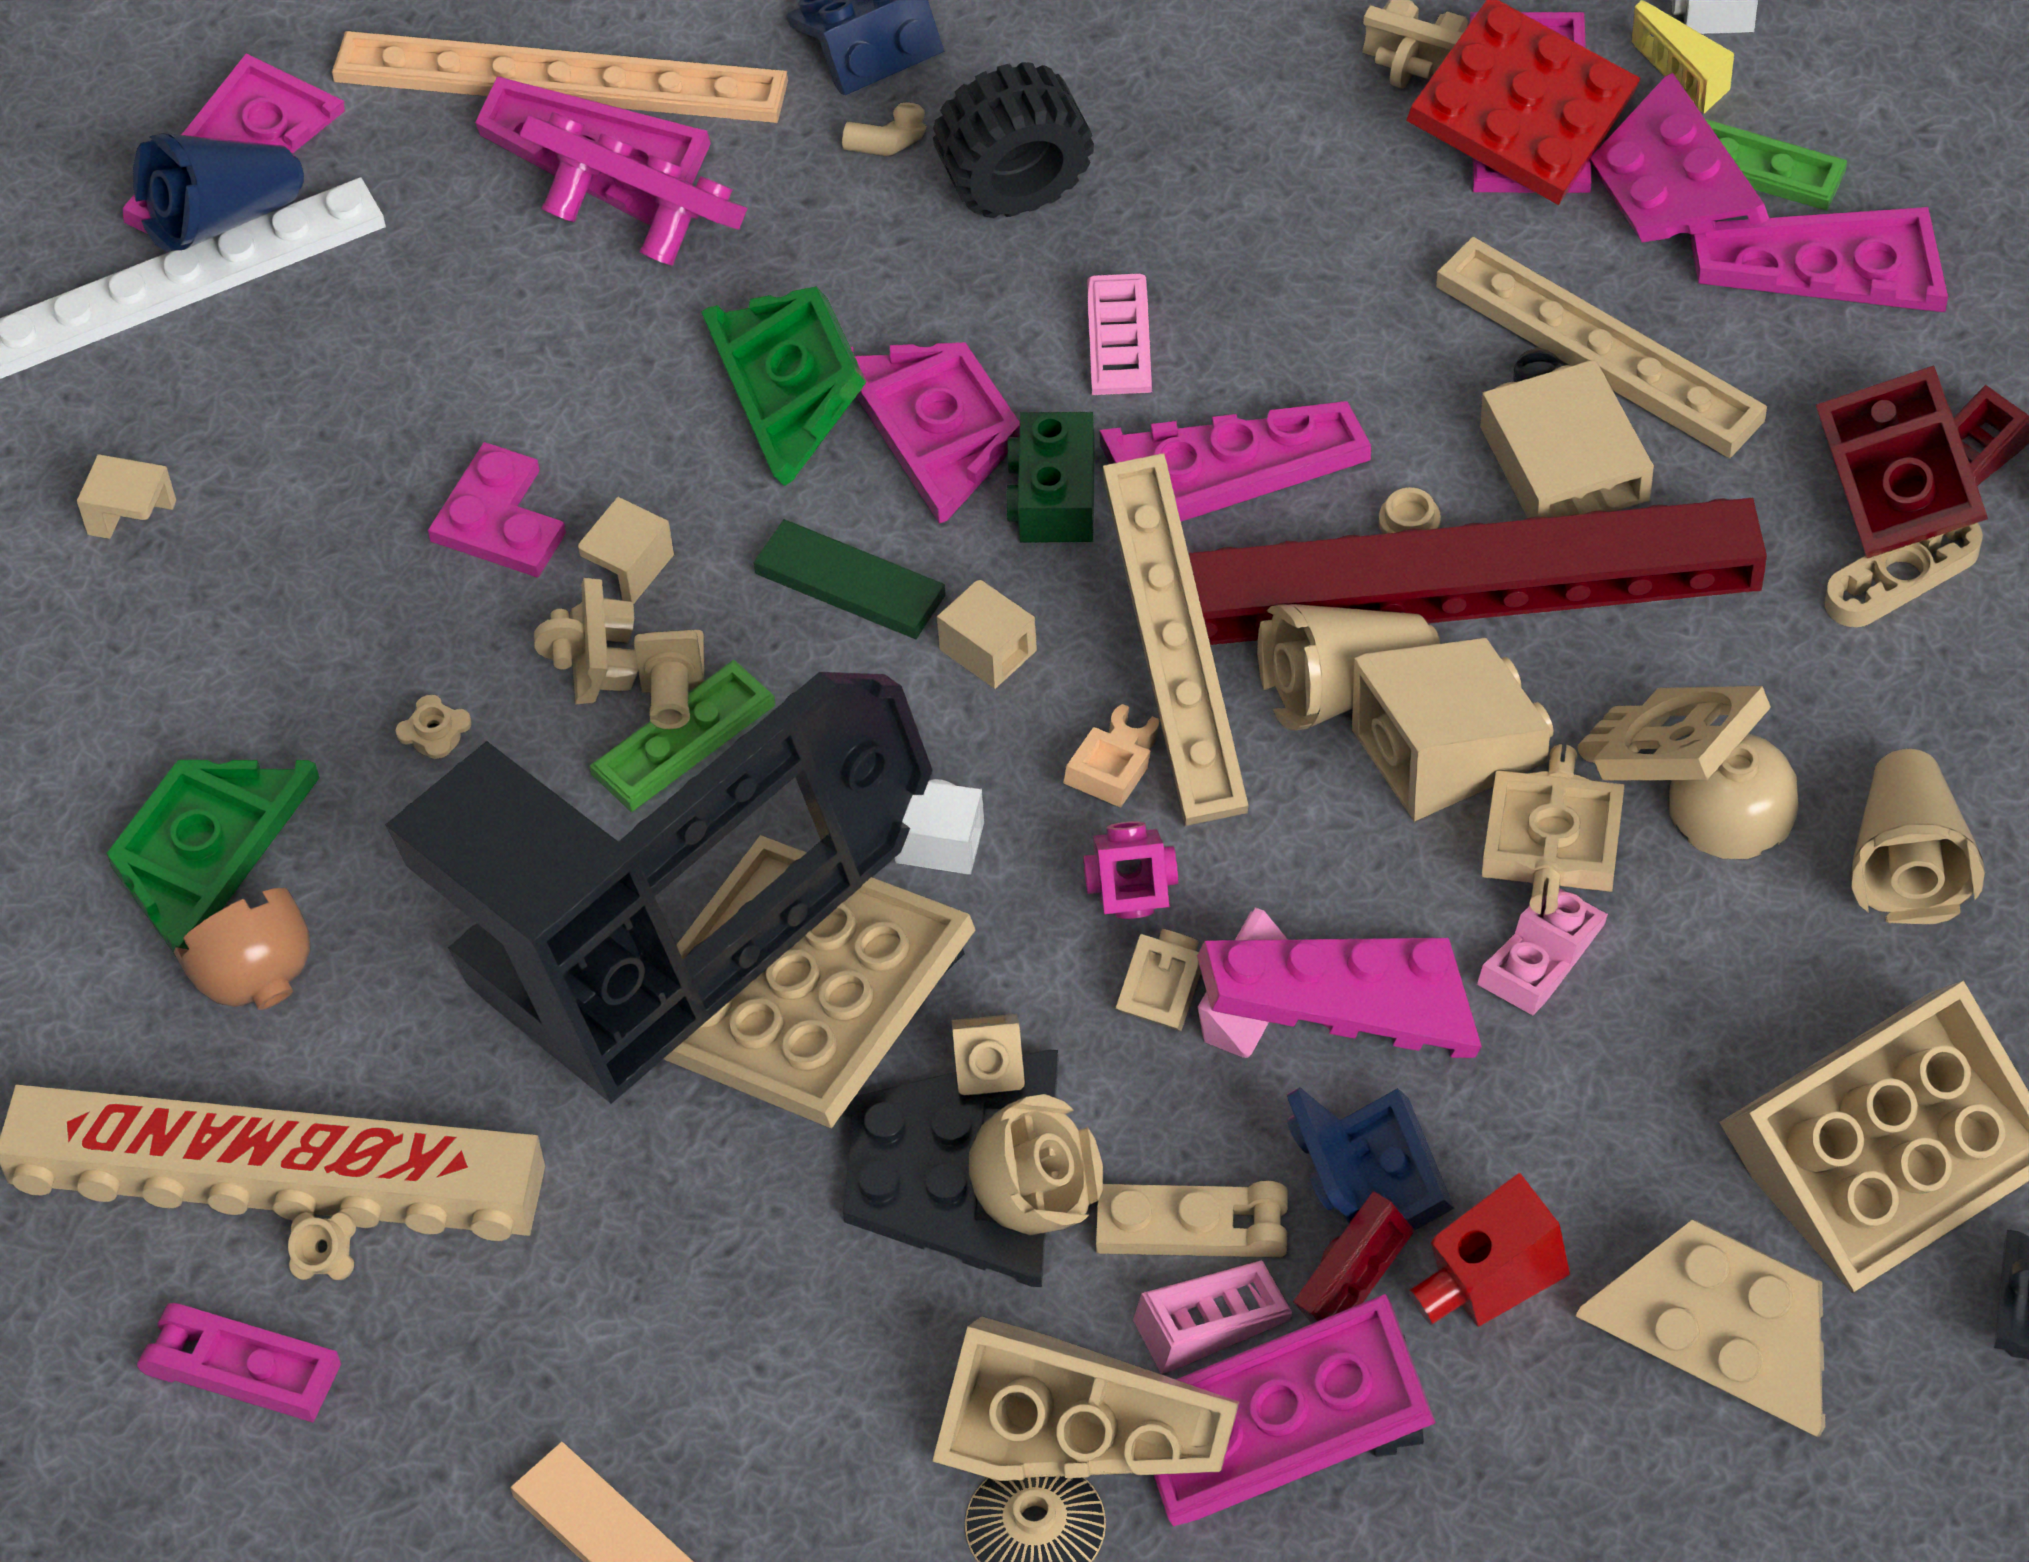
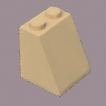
[1352,638,1554,822]

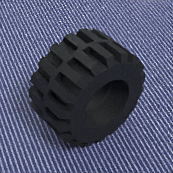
[933,62,1094,218]

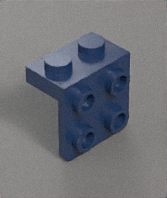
[786,0,945,95]
[1287,1087,1455,1231]

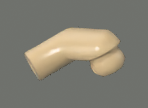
[842,103,927,156]

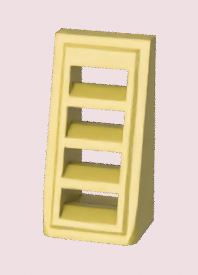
[1632,0,1734,114]

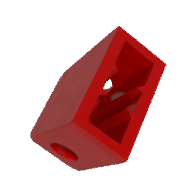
[1408,1173,1570,1327]

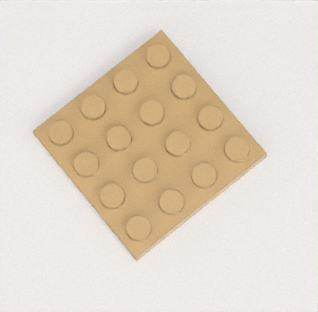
[664,835,975,1129]

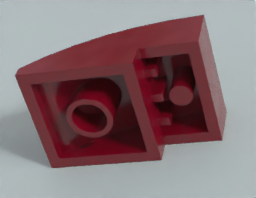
[1816,365,1988,559]

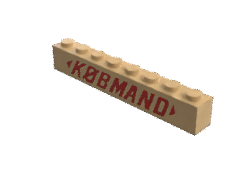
[0,1085,545,1241]

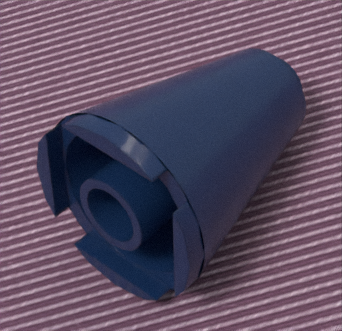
[133,133,304,252]

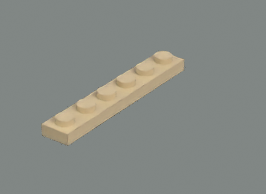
[1436,237,1767,459]
[1103,453,1249,826]

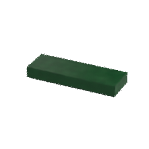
[753,519,946,640]

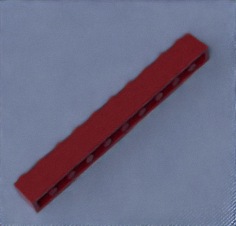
[1188,498,1767,645]

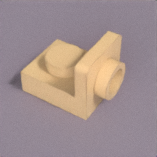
[1115,929,1201,1031]
[952,1014,1025,1095]

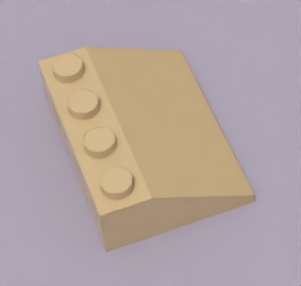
[1719,981,2029,1292]

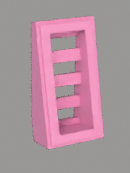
[1087,274,1152,395]
[1133,1260,1292,1374]

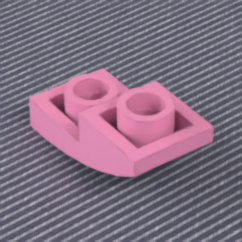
[1477,888,1608,1016]

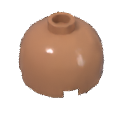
[174,888,310,1010]

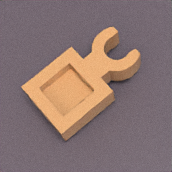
[1064,704,1159,808]

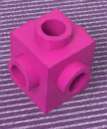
[1083,821,1178,919]

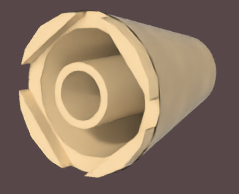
[1257,604,1440,730]
[1850,749,1985,924]

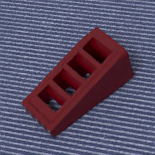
[1954,385,2029,486]

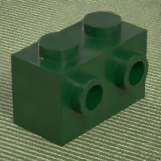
[1007,412,1095,543]

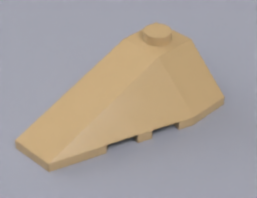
[933,1317,1239,1481]

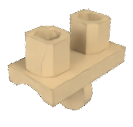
[1363,0,1468,89]
[534,578,638,704]

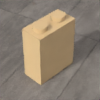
[1480,359,1654,518]

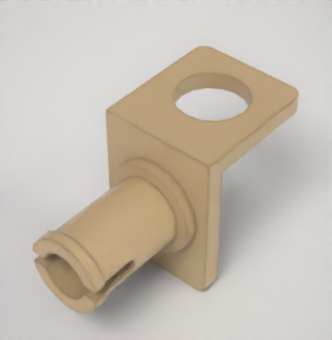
[634,630,704,729]

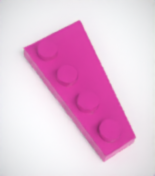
[1197,938,1482,1058]

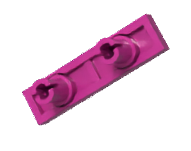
[519,112,748,266]

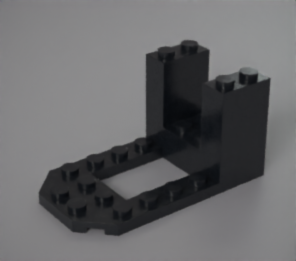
[385,672,933,1104]

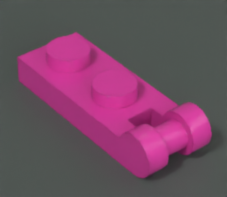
[137,1303,341,1423]

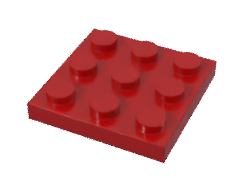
[1406,0,1641,205]

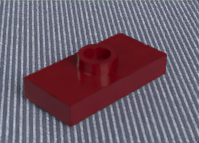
[1293,1191,1414,1324]

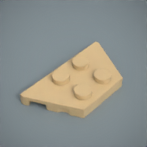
[1576,1220,1825,1437]

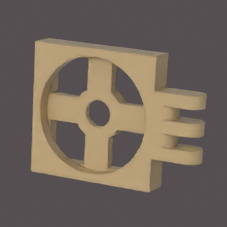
[1578,686,1771,780]

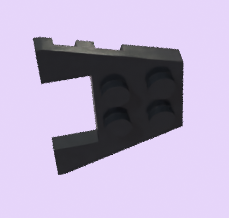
[843,1049,1059,1287]

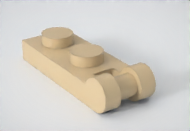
[1096,1181,1288,1257]

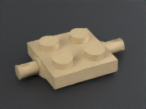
[1482,744,1625,915]

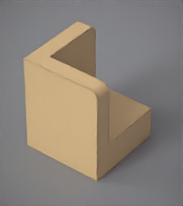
[77,454,176,539]
[578,497,674,604]
[937,580,1037,689]

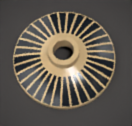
[965,1476,1106,1562]

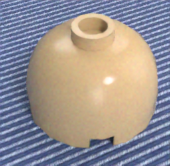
[1669,733,1798,859]
[969,1094,1103,1235]

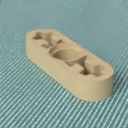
[1825,523,1983,627]

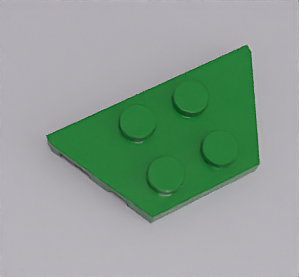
[701,286,866,486]
[106,760,320,955]

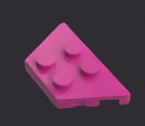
[1590,73,1769,243]
[851,342,1020,524]

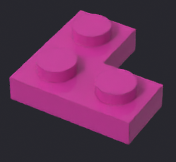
[428,442,566,578]

